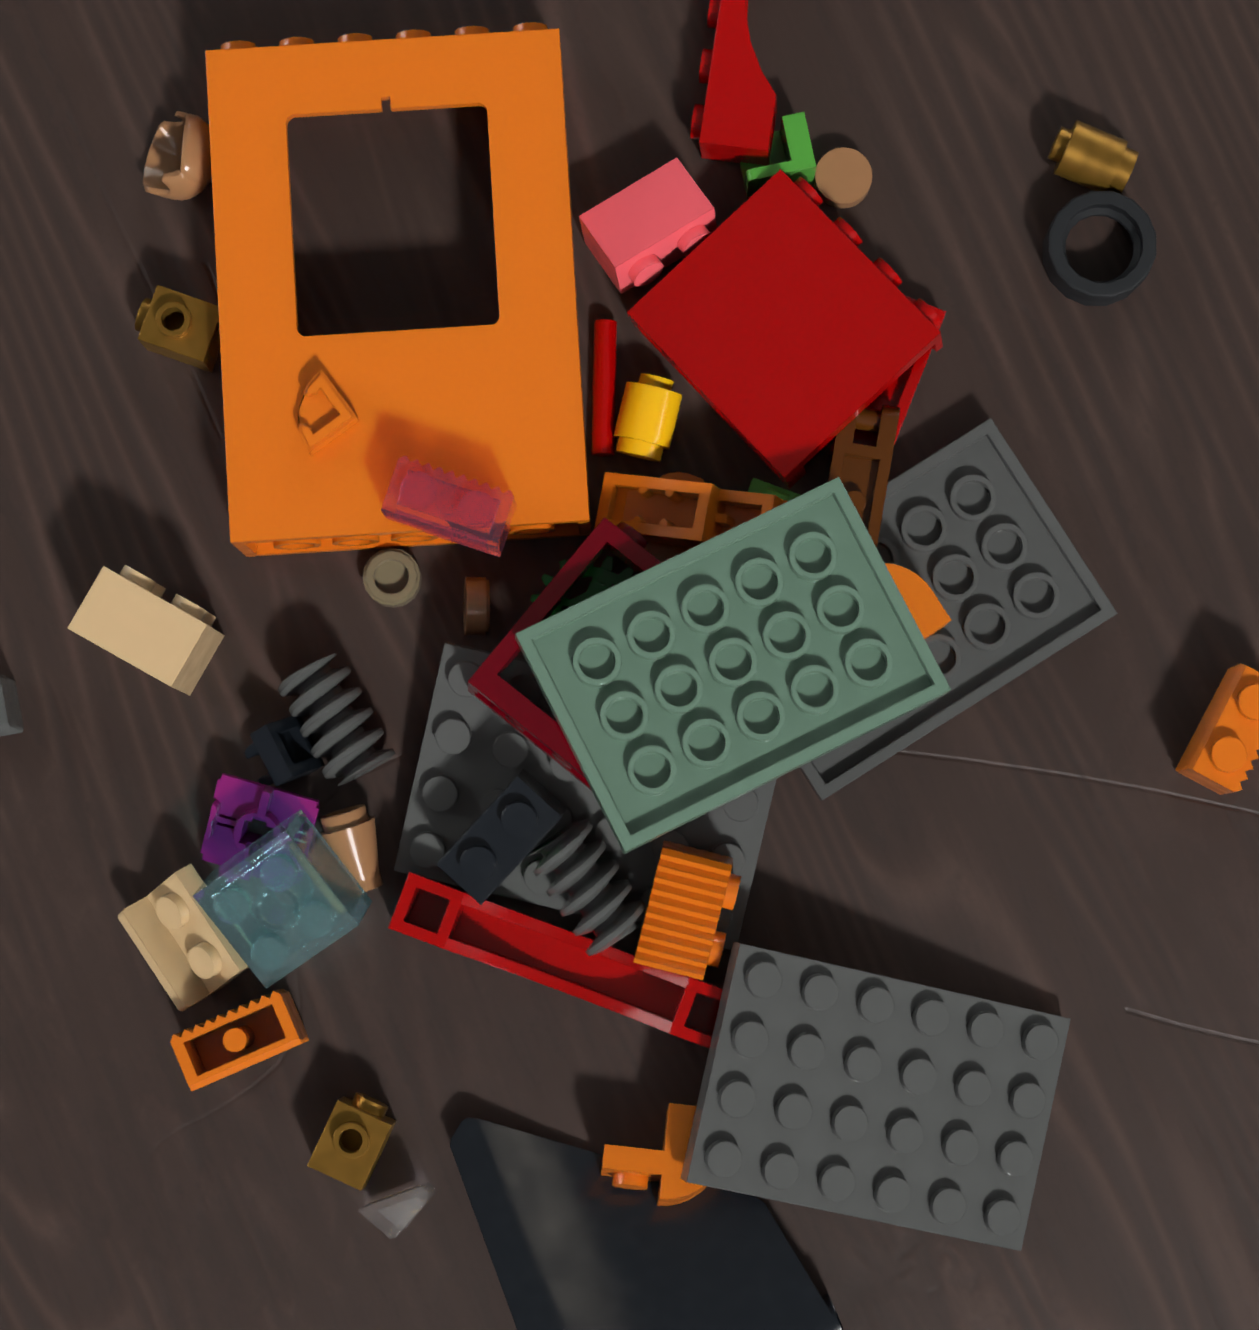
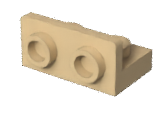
[118,864,256,1011]

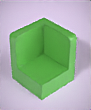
[740,112,816,197]

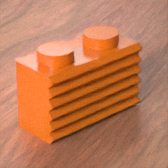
[1175,663,1259,795]
[633,841,741,980]
[170,989,309,1091]

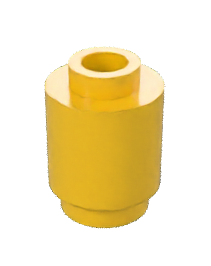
[613,373,682,462]

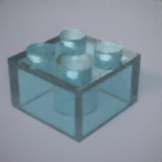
[193,809,372,989]

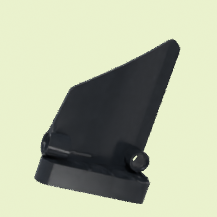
[450,1117,844,1330]

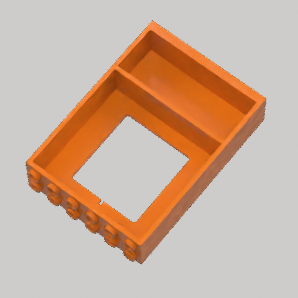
[205,22,591,557]

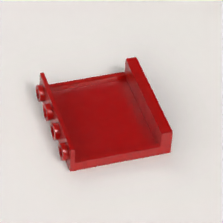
[627,169,943,489]

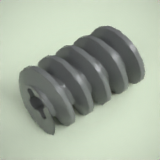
[278,653,395,786]
[527,820,645,956]

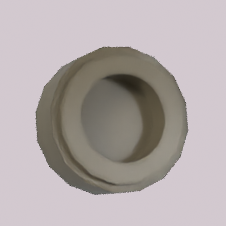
[363,548,422,608]

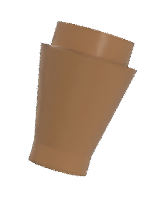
[319,804,383,895]

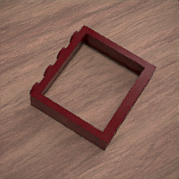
[468,517,669,791]

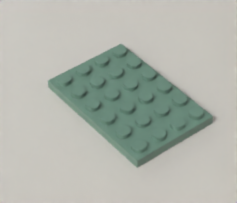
[515,477,951,854]

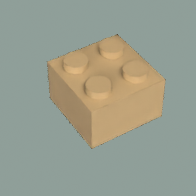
[68,565,225,696]

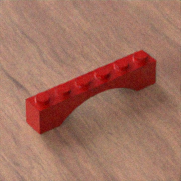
[690,0,777,166]
[388,872,723,1048]

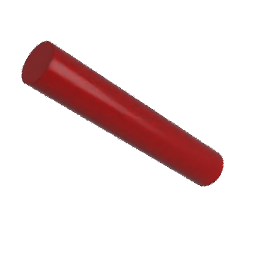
[591,319,617,457]

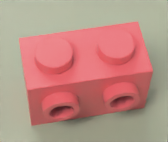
[579,157,717,294]

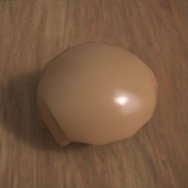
[143,111,212,201]

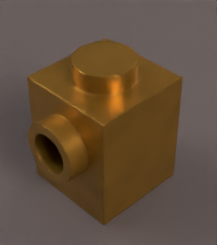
[135,285,220,373]
[307,1092,396,1191]

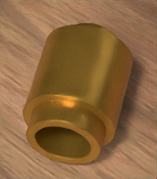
[1048,120,1139,194]

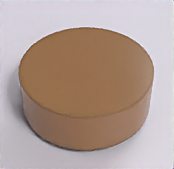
[814,147,872,209]
[463,577,490,635]

